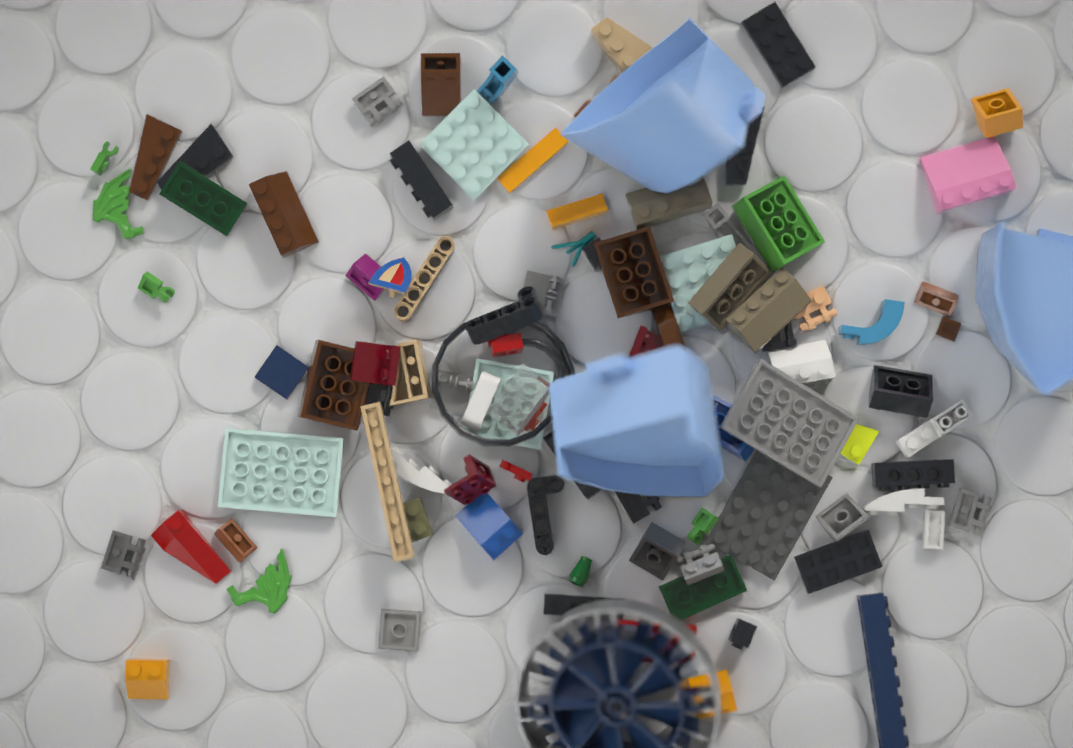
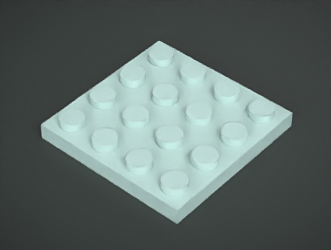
[419,89,530,200]
[660,234,736,332]
[464,358,554,450]

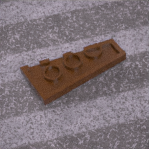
[129,114,183,201]

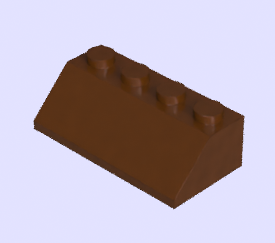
[249,171,319,258]

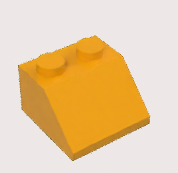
[971,88,1023,138]
[125,658,170,699]
[688,670,737,719]

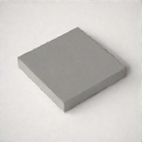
[378,609,421,651]

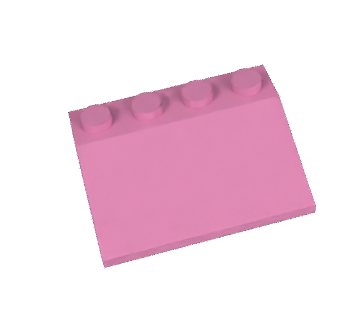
[920,136,1017,214]

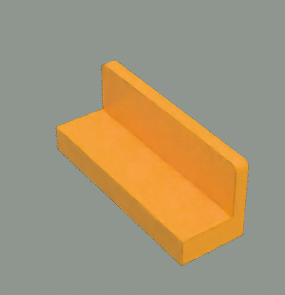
[546,193,609,230]

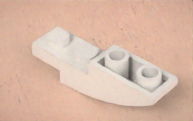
[895,399,973,458]
[391,446,452,494]
[861,489,944,516]

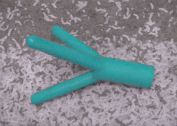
[551,231,596,266]

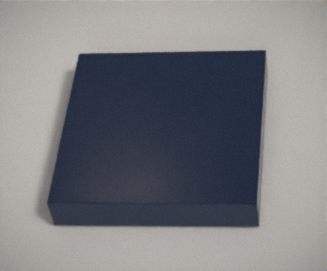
[254,345,309,400]

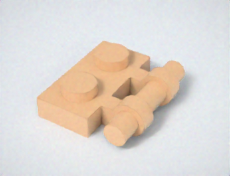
[795,285,838,332]

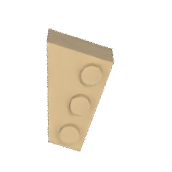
[591,17,653,73]
[390,339,433,406]

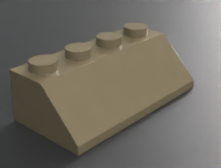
[625,176,713,230]
[688,243,771,332]
[726,267,812,354]

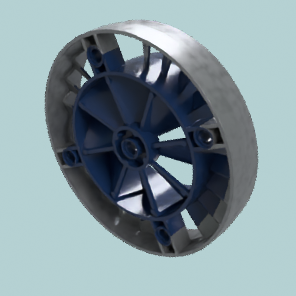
[515,599,721,748]

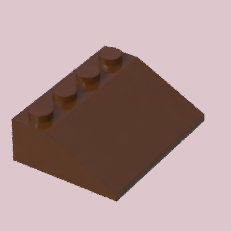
[593,226,674,319]
[297,340,369,431]

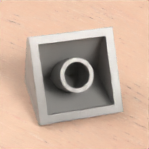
[815,493,869,541]

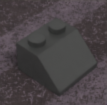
[629,522,686,580]

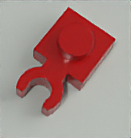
[499,459,533,483]

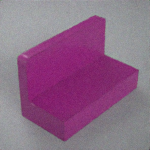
[345,254,384,301]

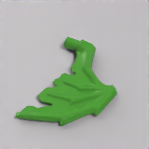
[93,168,145,239]
[226,549,292,613]

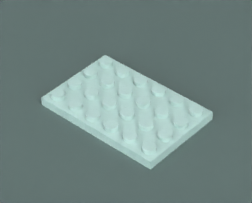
[218,428,344,517]

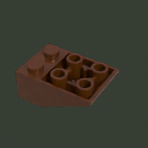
[421,53,461,116]

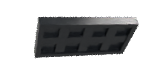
[741,2,816,88]
[794,530,883,594]

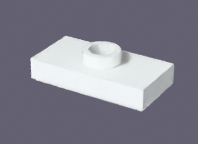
[922,509,946,550]

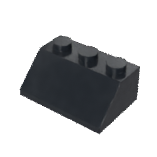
[869,365,933,418]

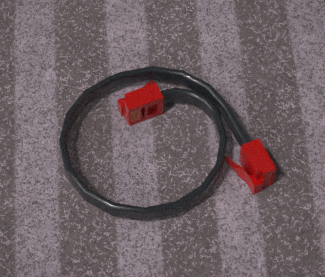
[432,321,575,447]

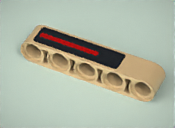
[394,236,455,322]

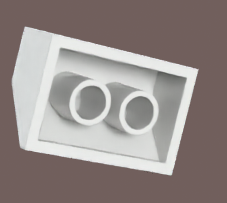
[767,340,836,384]

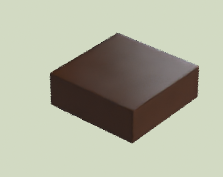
[935,316,962,342]

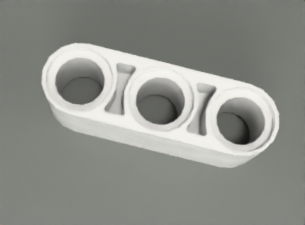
[461,371,501,432]

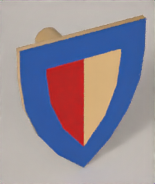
[369,257,412,298]

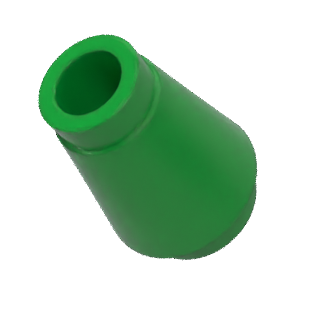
[569,556,592,587]

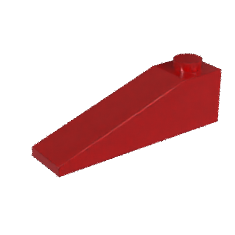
[151,510,232,584]

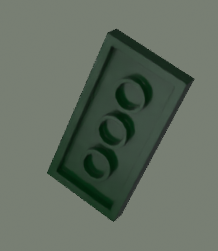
[159,161,248,236]
[658,554,747,621]

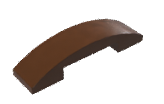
[652,305,686,349]

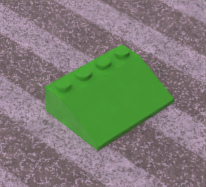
[732,175,825,273]

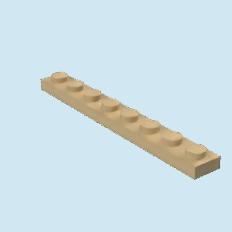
[361,402,415,562]

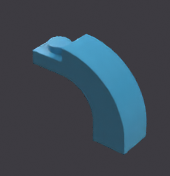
[477,55,518,105]
[838,299,905,345]

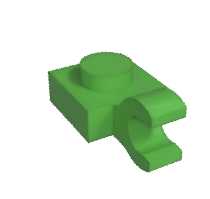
[90,141,119,176]
[138,271,175,303]
[687,507,719,545]

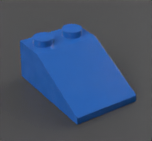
[712,395,754,462]
[455,493,523,560]

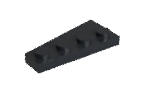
[726,107,765,186]
[156,124,234,190]

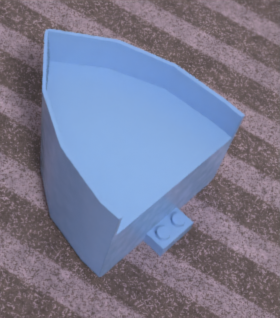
[560,18,765,193]
[976,222,1073,395]
[549,346,724,497]

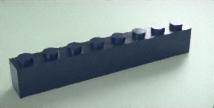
[857,592,909,748]

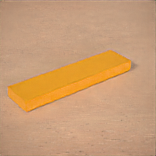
[497,127,568,194]

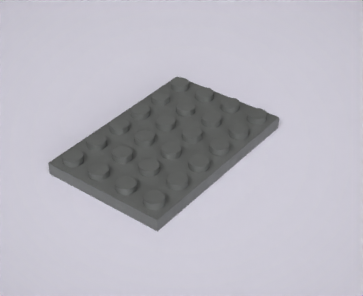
[705,450,833,581]

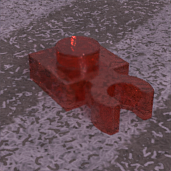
[521,400,547,432]

